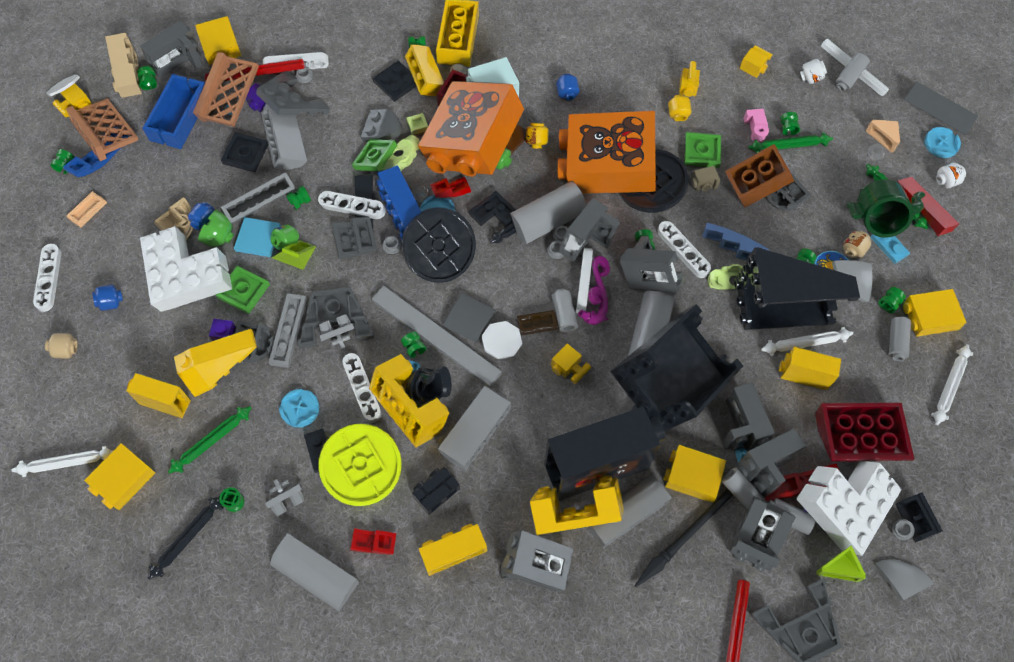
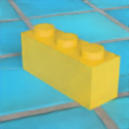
[405,45,444,96]
[418,524,487,576]

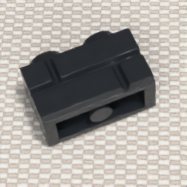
[412,467,460,515]

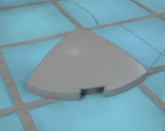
[832,260,872,302]
[874,559,934,601]

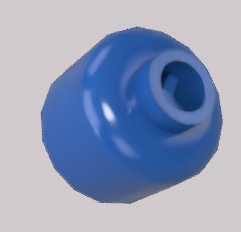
[556,74,580,101]
[188,202,215,230]
[92,285,123,311]

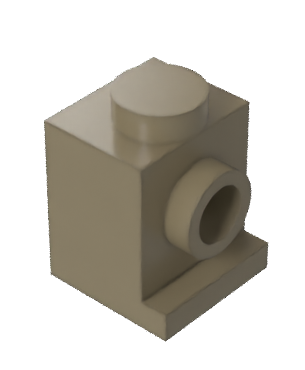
[690,166,720,191]

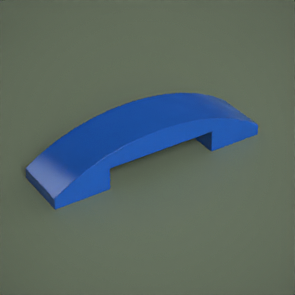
[63,127,129,177]

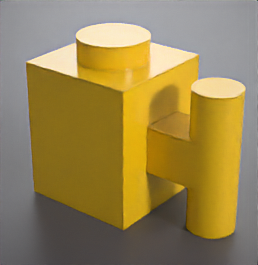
[740,45,773,78]
[679,61,700,97]
[53,83,91,118]
[551,343,592,384]

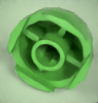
[198,210,234,247]

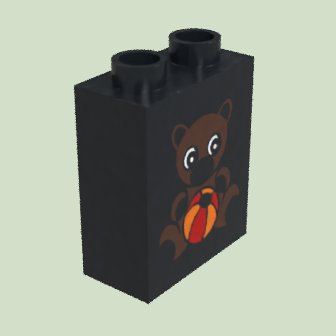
[544,406,665,501]

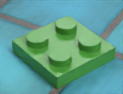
[684,132,721,168]
[352,139,398,172]
[216,266,270,314]

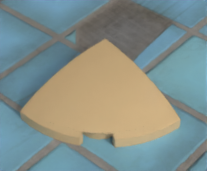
[154,197,193,241]

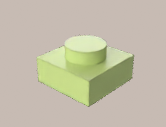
[407,113,428,135]

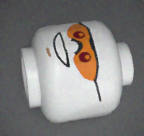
[800,59,827,84]
[936,163,966,189]

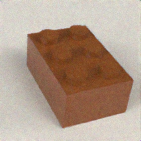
[725,144,794,207]

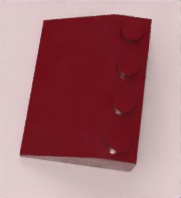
[815,403,914,461]

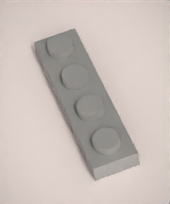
[269,293,307,368]

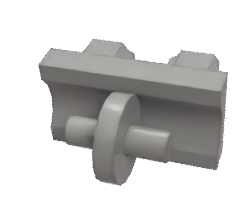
[319,314,355,348]
[265,479,305,516]

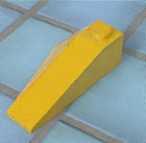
[174,329,257,397]

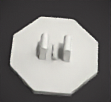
[46,74,80,96]
[482,321,522,359]

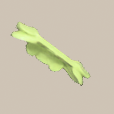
[381,135,420,171]
[707,264,743,290]

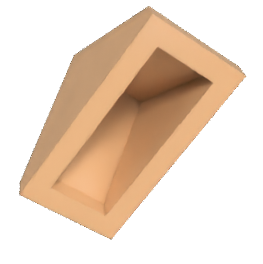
[866,120,900,153]

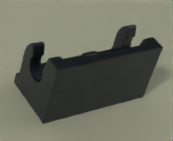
[895,492,943,543]

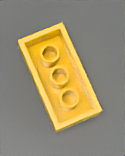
[436,0,479,67]

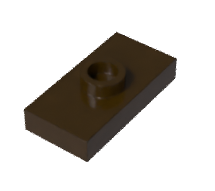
[517,310,558,336]

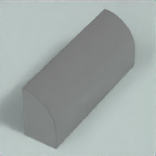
[261,104,307,170]
[221,172,295,224]
[510,181,586,244]
[628,290,676,356]
[438,386,511,472]
[588,476,672,548]
[270,533,359,612]

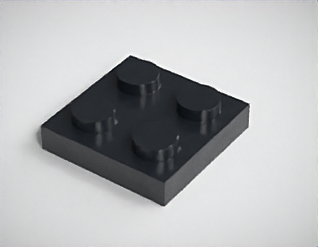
[372,60,417,102]
[221,132,269,173]

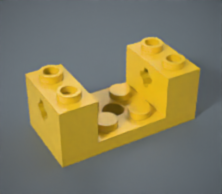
[369,354,449,448]
[530,476,624,535]

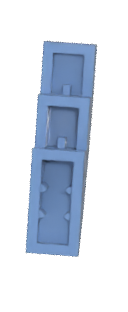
[702,223,770,260]

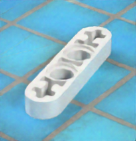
[263,52,329,69]
[318,191,386,219]
[658,221,711,278]
[33,244,61,312]
[576,247,593,313]
[342,353,381,423]

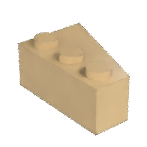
[105,33,142,98]

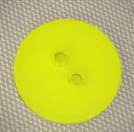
[319,424,401,506]

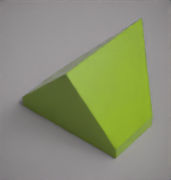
[272,240,316,270]
[816,545,866,582]

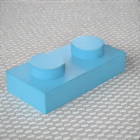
[870,234,910,264]

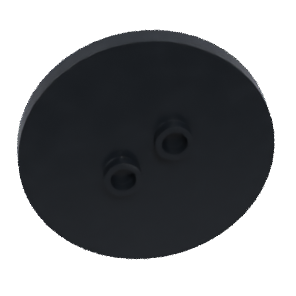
[619,149,689,213]
[402,207,476,283]

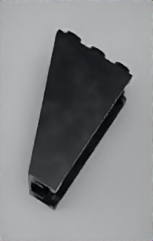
[734,247,860,330]
[610,304,743,431]

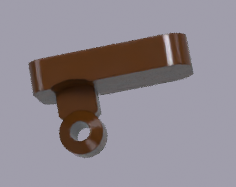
[506,125,526,155]

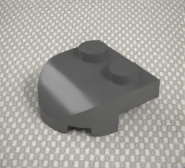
[360,109,402,142]
[767,173,811,211]
[234,320,274,363]

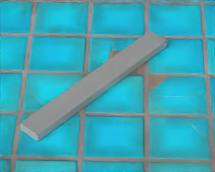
[372,286,502,388]

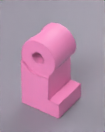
[743,109,769,143]

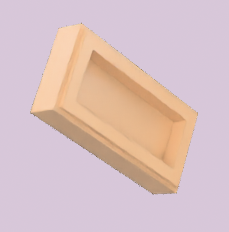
[66,191,107,228]

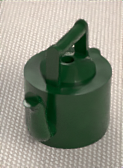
[847,179,925,238]

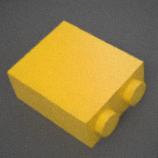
[195,16,241,65]
[903,289,967,337]
[779,347,841,391]
[126,373,191,418]
[84,443,155,510]
[663,445,726,503]

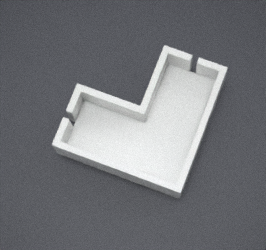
[140,226,232,312]
[797,461,902,556]

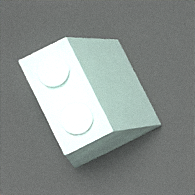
[466,57,519,97]

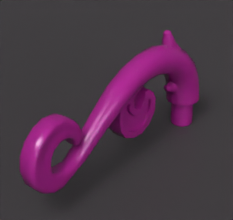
[578,255,610,325]

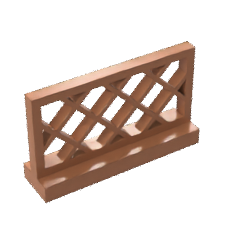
[193,52,259,127]
[66,98,138,161]

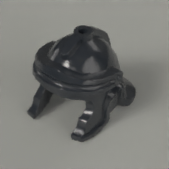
[406,366,452,404]

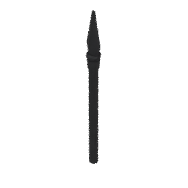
[634,489,733,587]

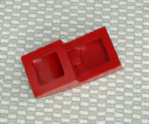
[430,177,471,198]
[350,528,397,555]

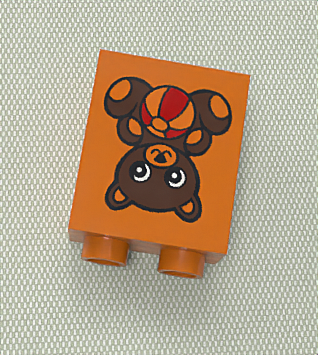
[418,82,524,177]
[558,111,656,194]

